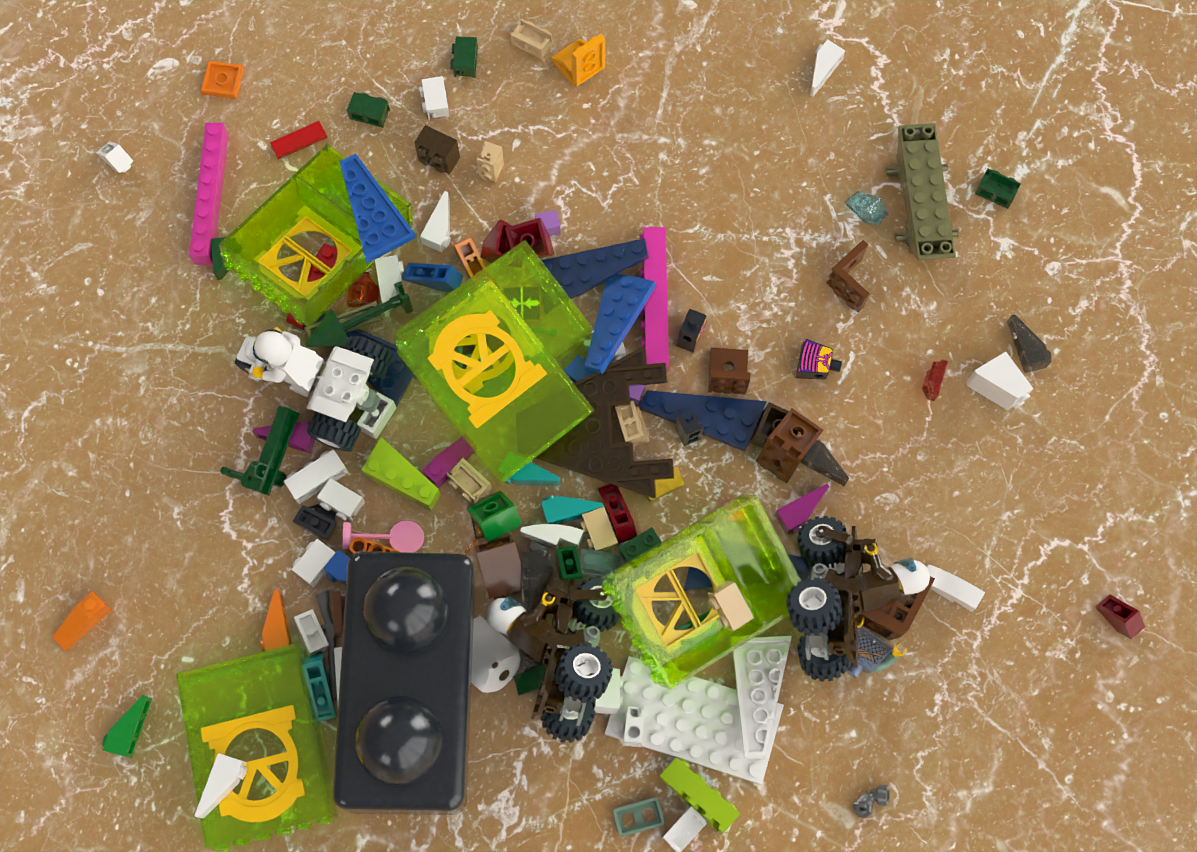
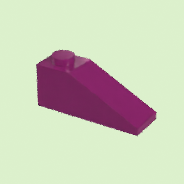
[252,421,315,453]
[422,435,478,489]
[775,484,829,535]

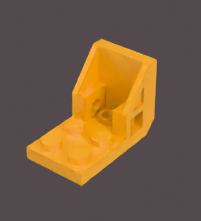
[551,34,605,87]

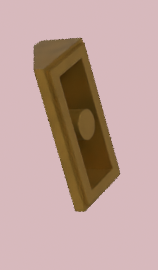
[648,465,685,502]

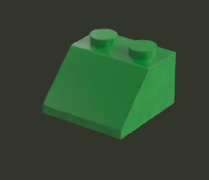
[467,491,522,542]

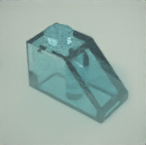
[845,191,888,226]
[580,549,621,577]

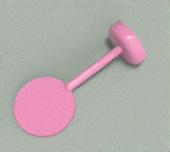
[343,521,424,553]

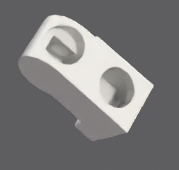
[623,706,644,747]

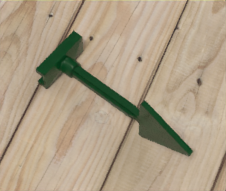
[306,281,413,348]

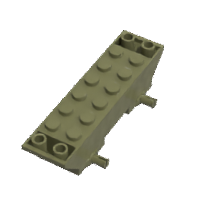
[886,123,959,260]

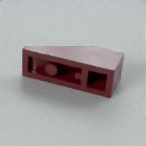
[598,484,637,544]

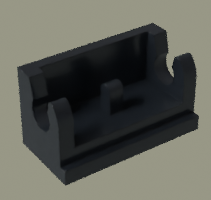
[675,413,704,446]

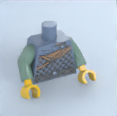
[847,614,907,678]

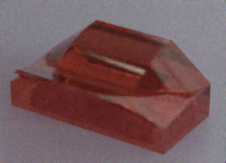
[347,272,379,307]
[922,360,948,401]

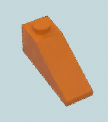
[451,237,496,295]
[260,589,293,656]
[52,591,113,651]

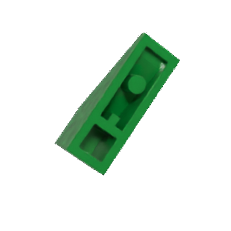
[102,695,152,758]

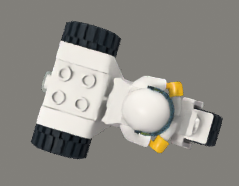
[234,327,393,452]

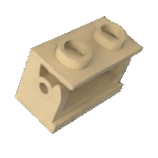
[511,19,552,59]
[477,141,504,182]
[615,401,650,447]
[447,458,492,504]
[580,507,618,555]
[708,580,754,631]

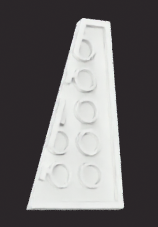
[731,636,792,759]

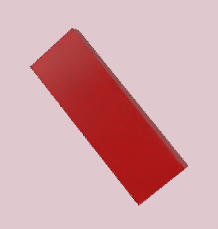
[270,121,327,160]

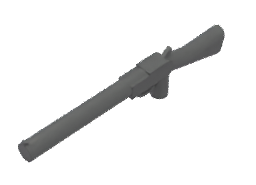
[316,591,337,700]

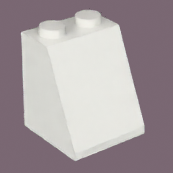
[966,352,1033,410]

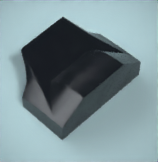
[293,504,337,541]

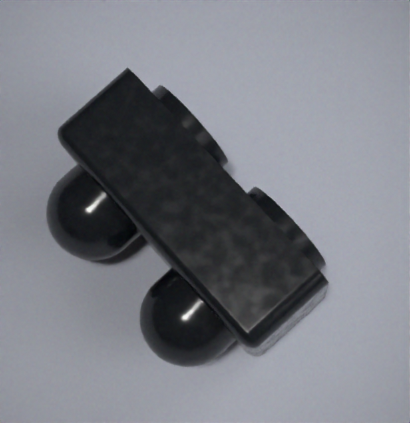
[332,551,475,815]

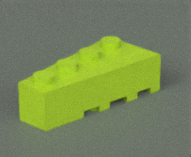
[361,437,441,511]
[659,757,740,835]

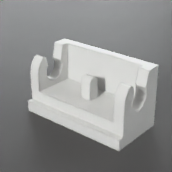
[294,609,329,656]
[662,806,707,852]

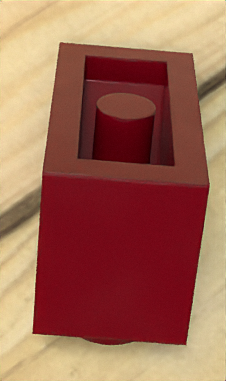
[1096,595,1145,639]

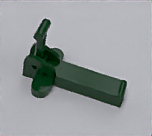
[220,406,300,496]

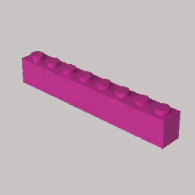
[189,123,229,265]
[640,227,669,372]

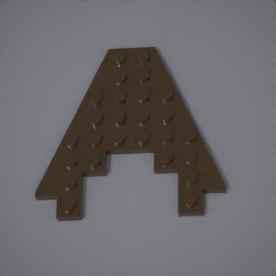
[516,347,675,499]

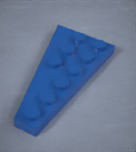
[340,154,416,264]
[584,273,656,374]

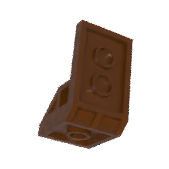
[855,576,935,641]

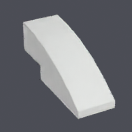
[520,524,584,549]
[927,564,985,612]

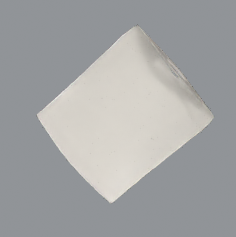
[471,616,521,693]

